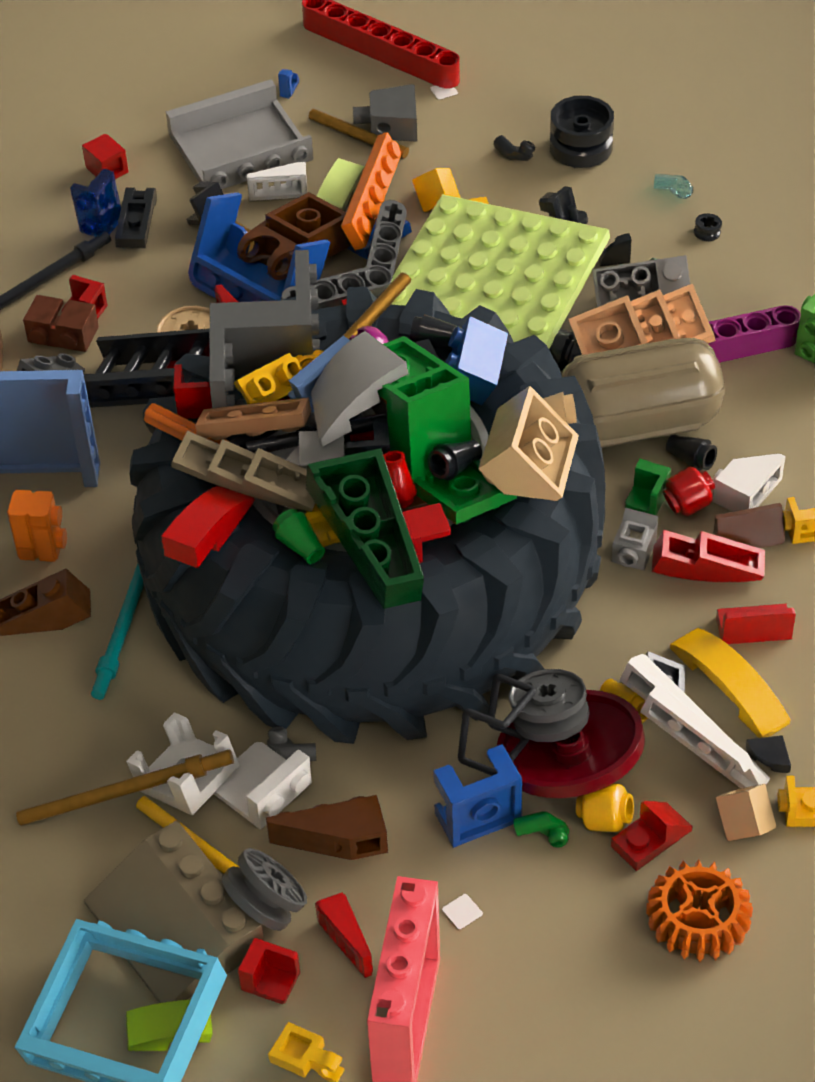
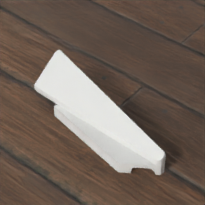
[619,654,770,788]

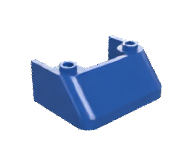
[188,192,330,302]

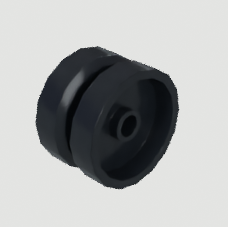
[550,96,614,168]

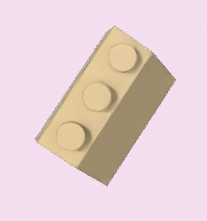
[478,386,579,501]

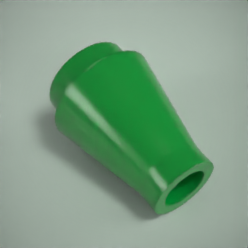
[273,509,325,564]

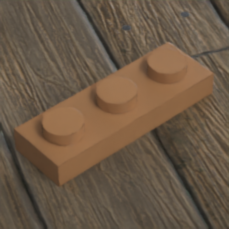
[195,397,312,440]

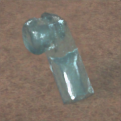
[654,174,693,199]

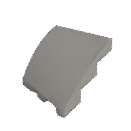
[311,331,408,446]

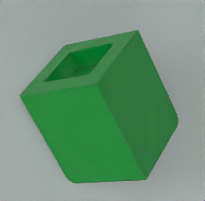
[625,459,671,515]

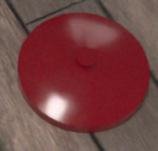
[497,690,645,798]

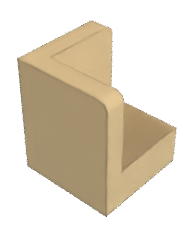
[716,784,776,841]

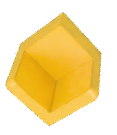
[412,168,460,212]

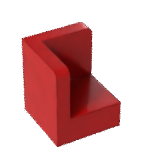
[82,134,129,184]
[61,275,108,319]
[174,364,212,419]
[402,503,451,563]
[238,938,300,1004]

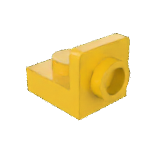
[783,497,815,544]
[777,776,815,827]

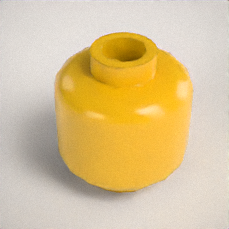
[576,783,634,832]

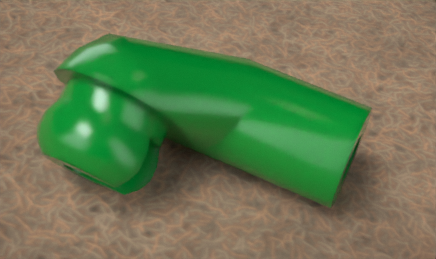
[513,811,570,848]

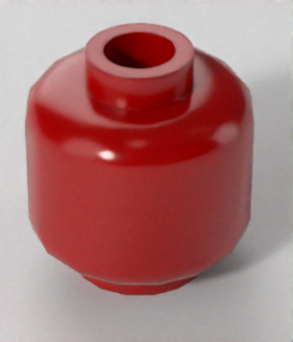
[663,467,716,517]

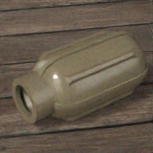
[561,338,725,448]

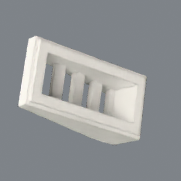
[247,162,308,201]

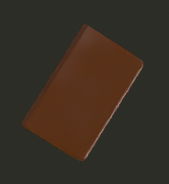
[713,503,785,548]

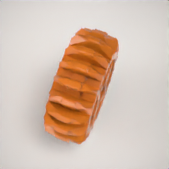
[646,859,753,962]

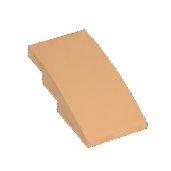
[568,284,716,355]

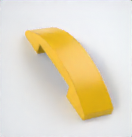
[670,628,790,738]

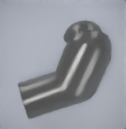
[267,726,316,761]

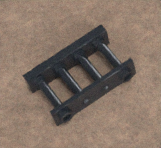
[84,328,210,408]

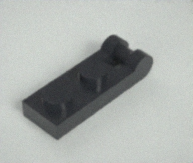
[115,187,157,248]

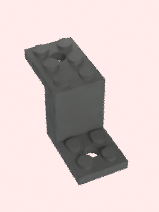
[209,250,320,408]

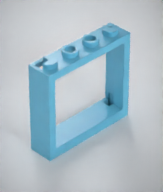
[14,919,227,1082]

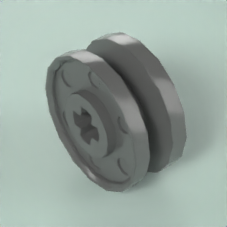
[509,669,590,742]
[222,848,307,931]

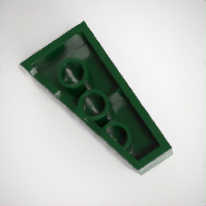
[306,448,424,609]

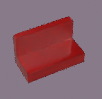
[716,603,796,644]

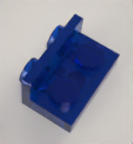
[70,169,121,237]

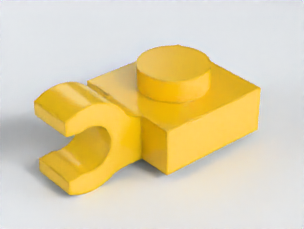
[268,1022,345,1082]

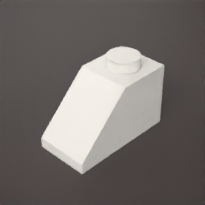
[713,454,785,512]

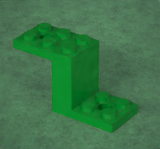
[378,336,517,525]

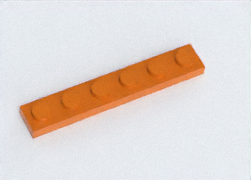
[341,132,401,251]

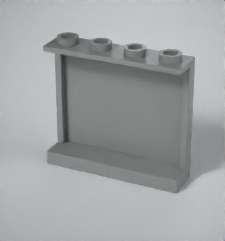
[166,79,313,189]

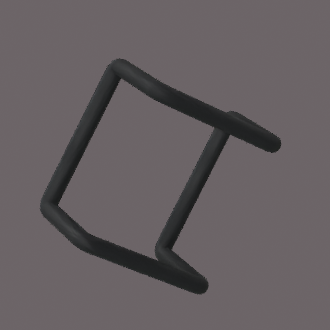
[458,674,536,776]

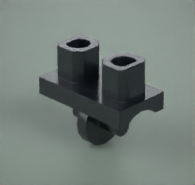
[539,186,588,224]

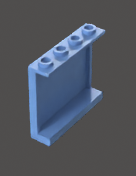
[0,370,100,487]

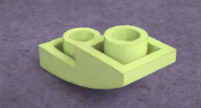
[317,158,365,211]

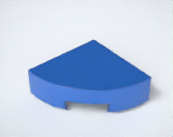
[278,69,299,98]

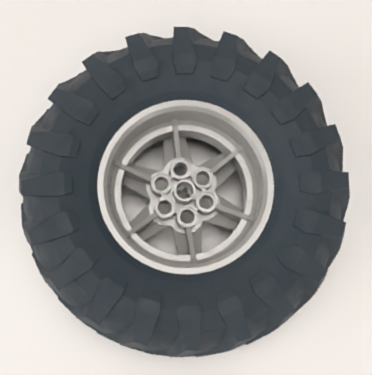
[129,287,606,744]

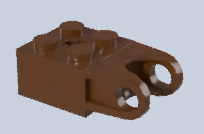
[237,192,351,280]

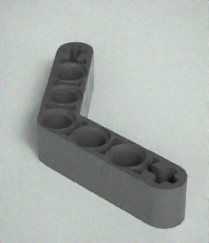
[281,200,407,309]

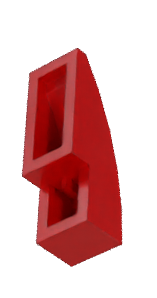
[161,486,255,568]
[652,530,765,582]

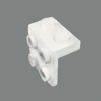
[213,742,312,830]

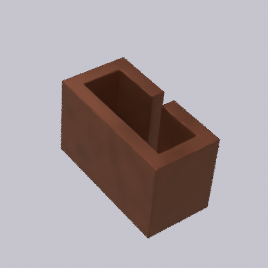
[23,295,99,352]

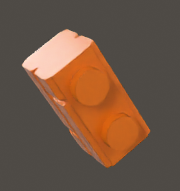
[7,489,67,562]

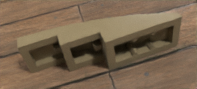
[171,430,316,512]

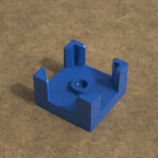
[433,744,522,848]

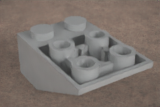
[592,255,690,307]

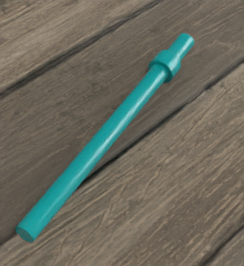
[91,563,144,700]

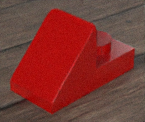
[611,801,693,871]

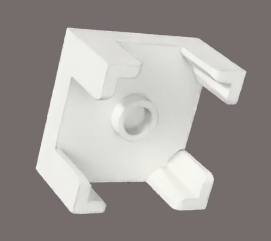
[126,712,240,816]

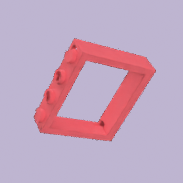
[367,876,440,1082]

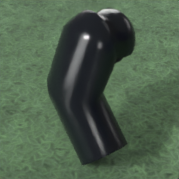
[493,135,535,161]

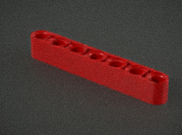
[302,0,460,89]

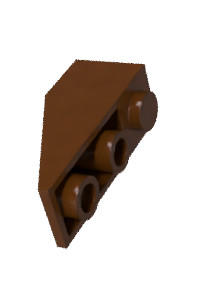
[0,568,91,636]
[266,795,388,860]

